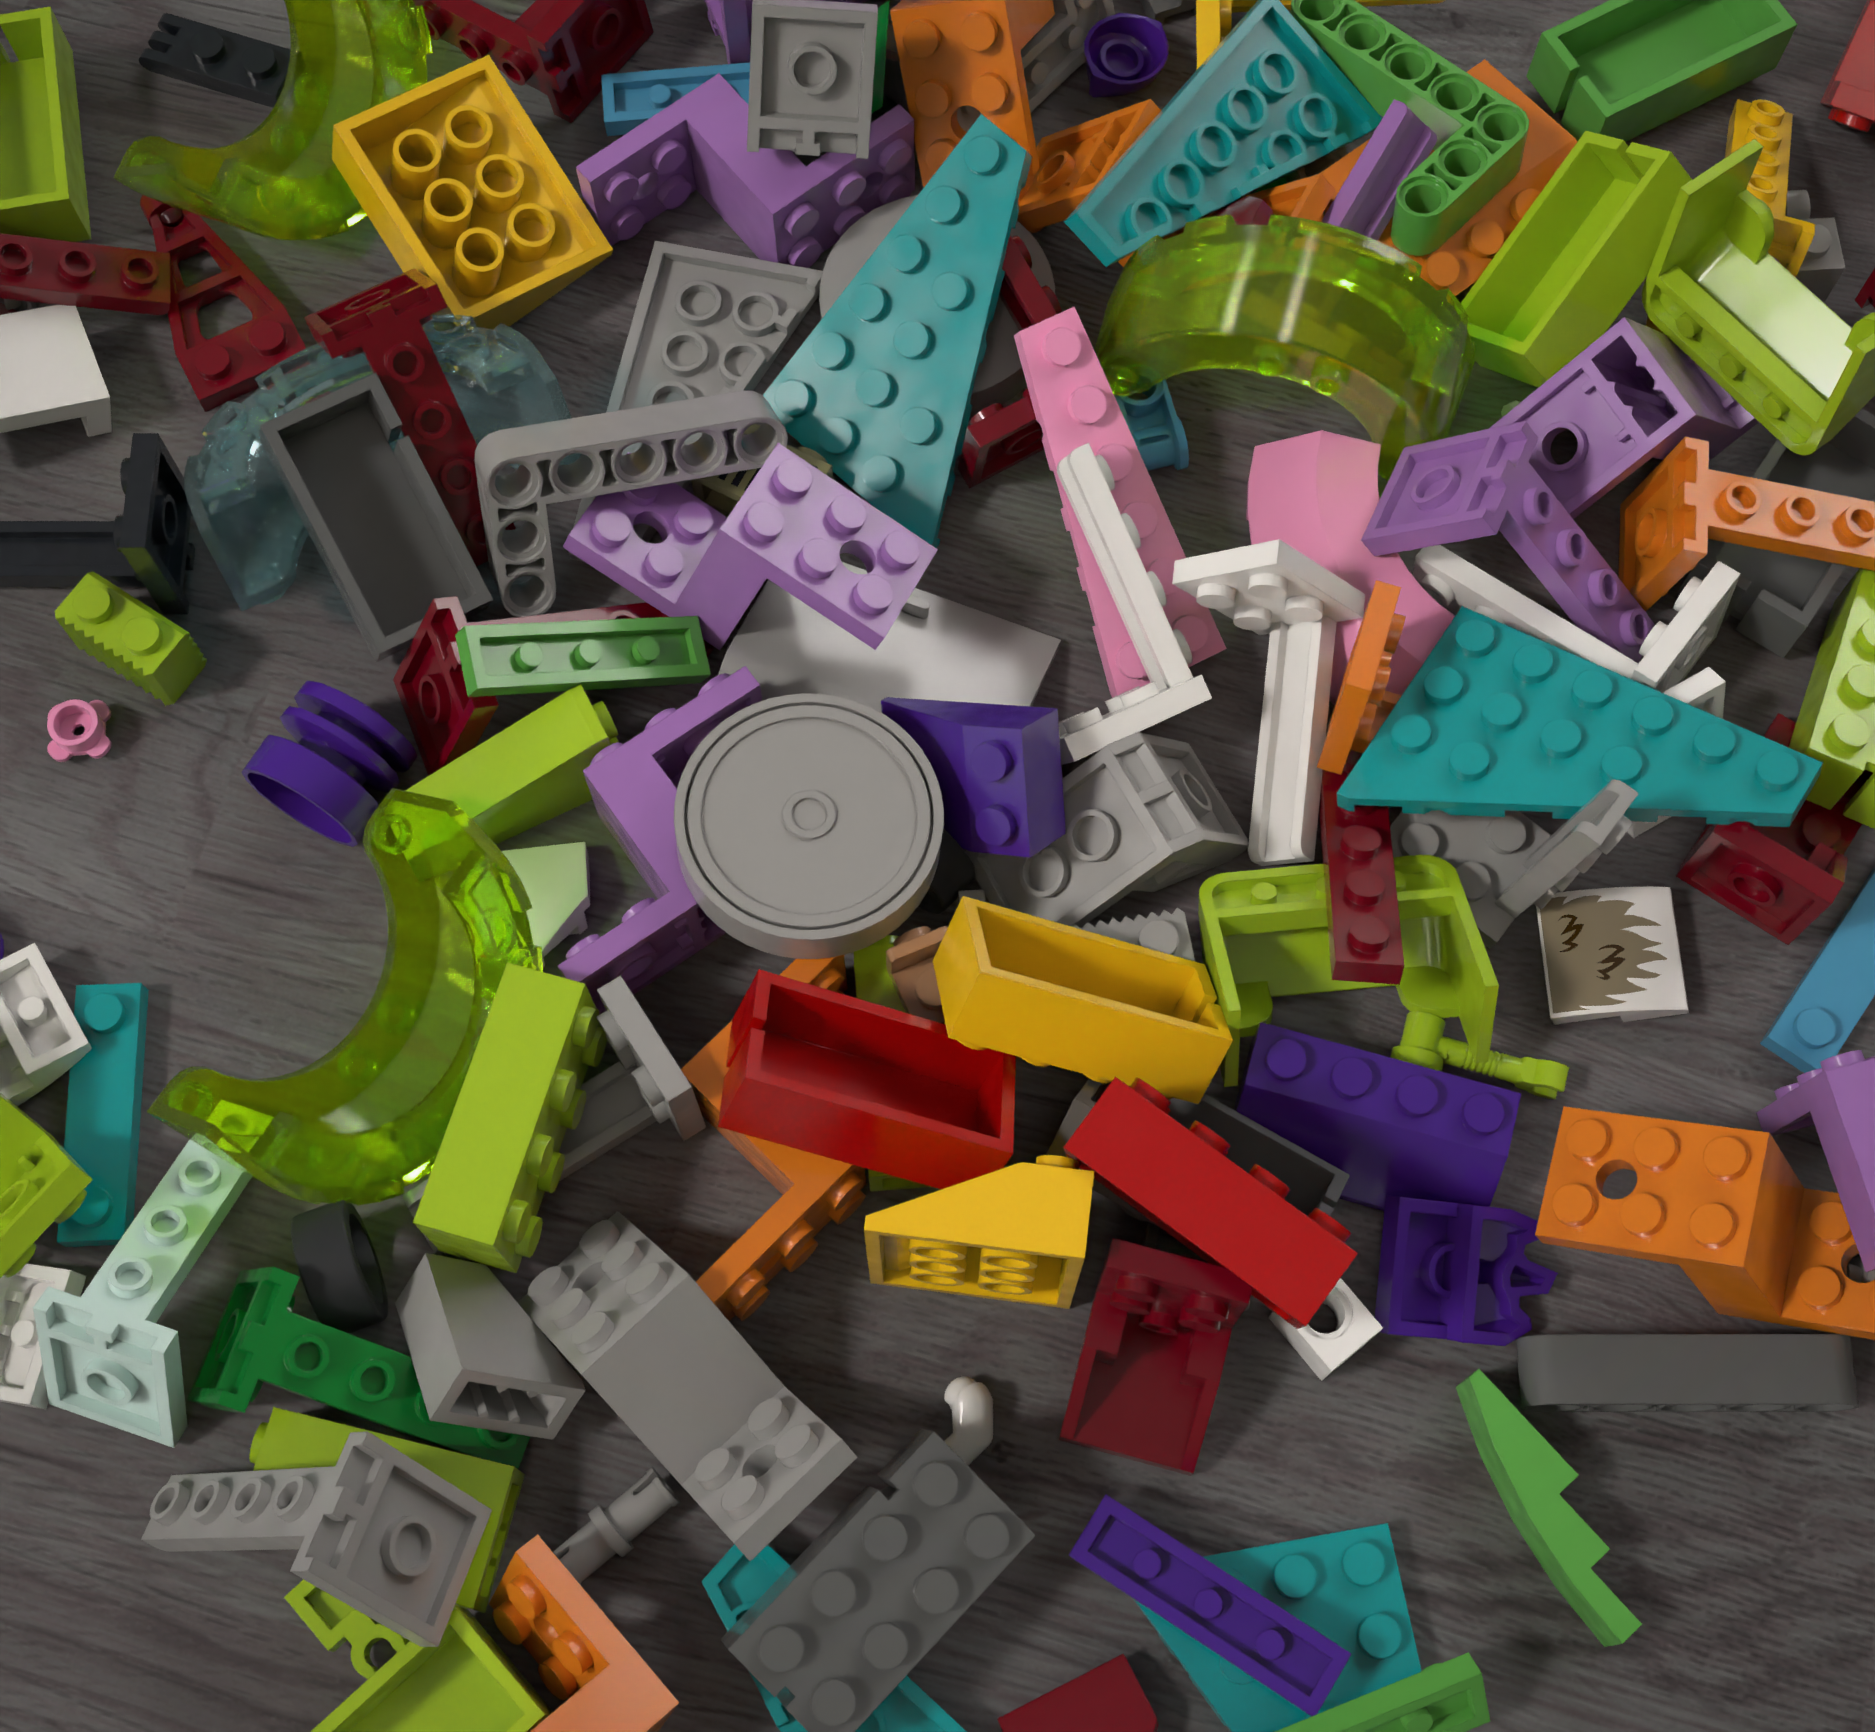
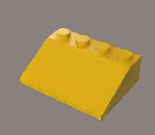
[332,55,613,354]
[864,1155,1094,1309]

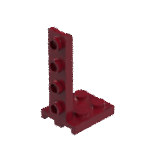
[373,0,654,123]
[0,233,170,315]
[958,235,1062,488]
[304,268,516,567]
[393,596,714,776]

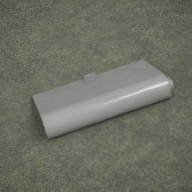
[718,561,1061,713]

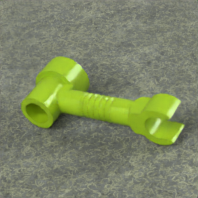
[1390,1012,1569,1099]

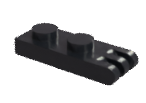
[139,13,303,110]

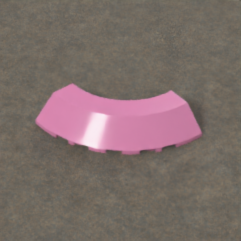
[1246,430,1455,705]

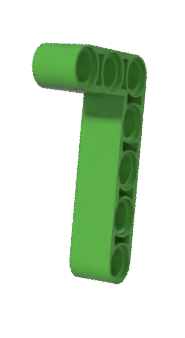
[1291,0,1529,256]

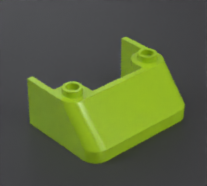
[1642,139,1875,455]
[1198,855,1499,1087]

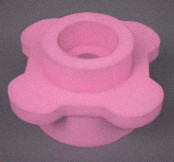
[47,699,111,762]

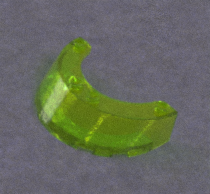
[113,0,433,240]
[1094,215,1476,482]
[147,788,543,1206]

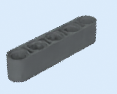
[1516,1334,1859,1412]

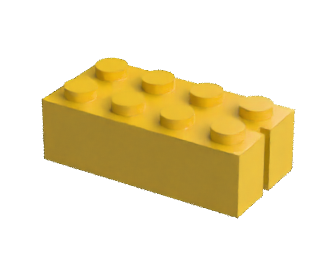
[933,896,1233,1104]

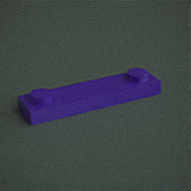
[1069,1494,1352,1717]

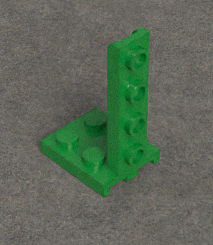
[187,1267,530,1469]

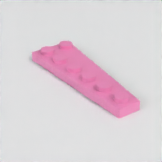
[1014,306,1227,698]

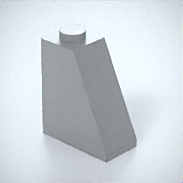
[395,1253,586,1440]

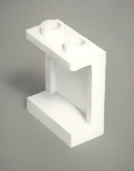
[0,305,112,437]

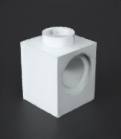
[1268,1278,1383,1381]

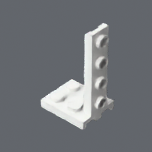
[1057,443,1212,765]
[1172,539,1365,866]
[1413,545,1741,693]

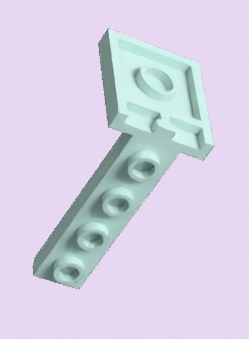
[33,1098,279,1448]

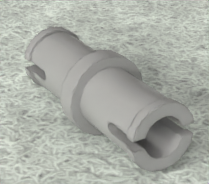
[553,1467,680,1584]

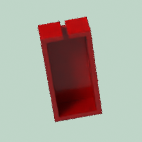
[718,969,1016,1189]
[1063,1076,1358,1329]

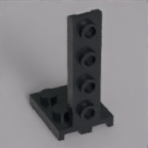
[0,433,200,614]

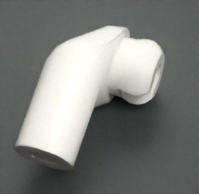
[944,1376,993,1466]

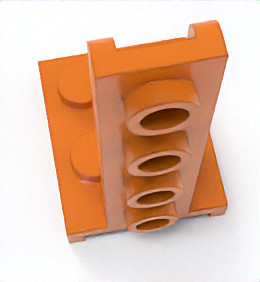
[1619,437,1875,612]
[1317,580,1406,775]

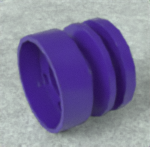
[241,680,417,847]

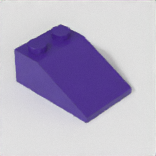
[881,697,1066,858]

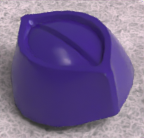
[1084,13,1169,97]

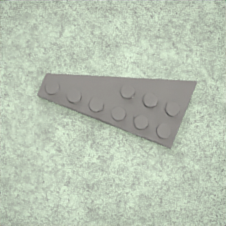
[568,241,823,562]

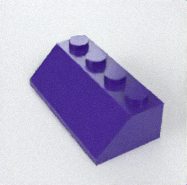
[1234,1022,1521,1211]

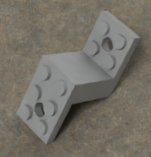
[517,1211,858,1561]

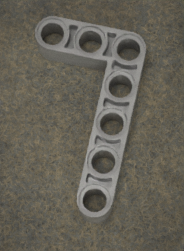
[474,390,788,617]

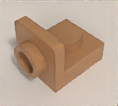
[886,926,948,1024]

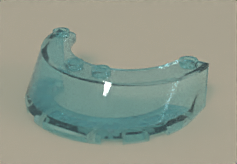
[184,314,582,612]

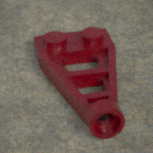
[140,182,313,412]

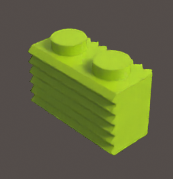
[55,571,207,706]

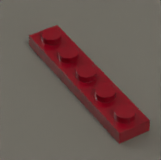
[1319,750,1404,985]

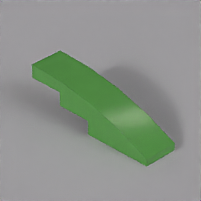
[1456,1369,1642,1647]

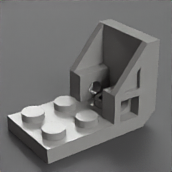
[965,732,1249,928]

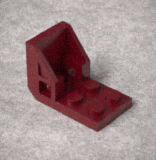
[1676,713,1873,945]
[1058,1238,1252,1476]

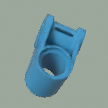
[1111,358,1189,471]

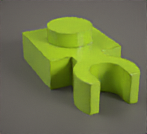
[284,1579,409,1679]

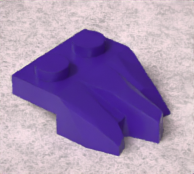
[1375,1195,1558,1346]

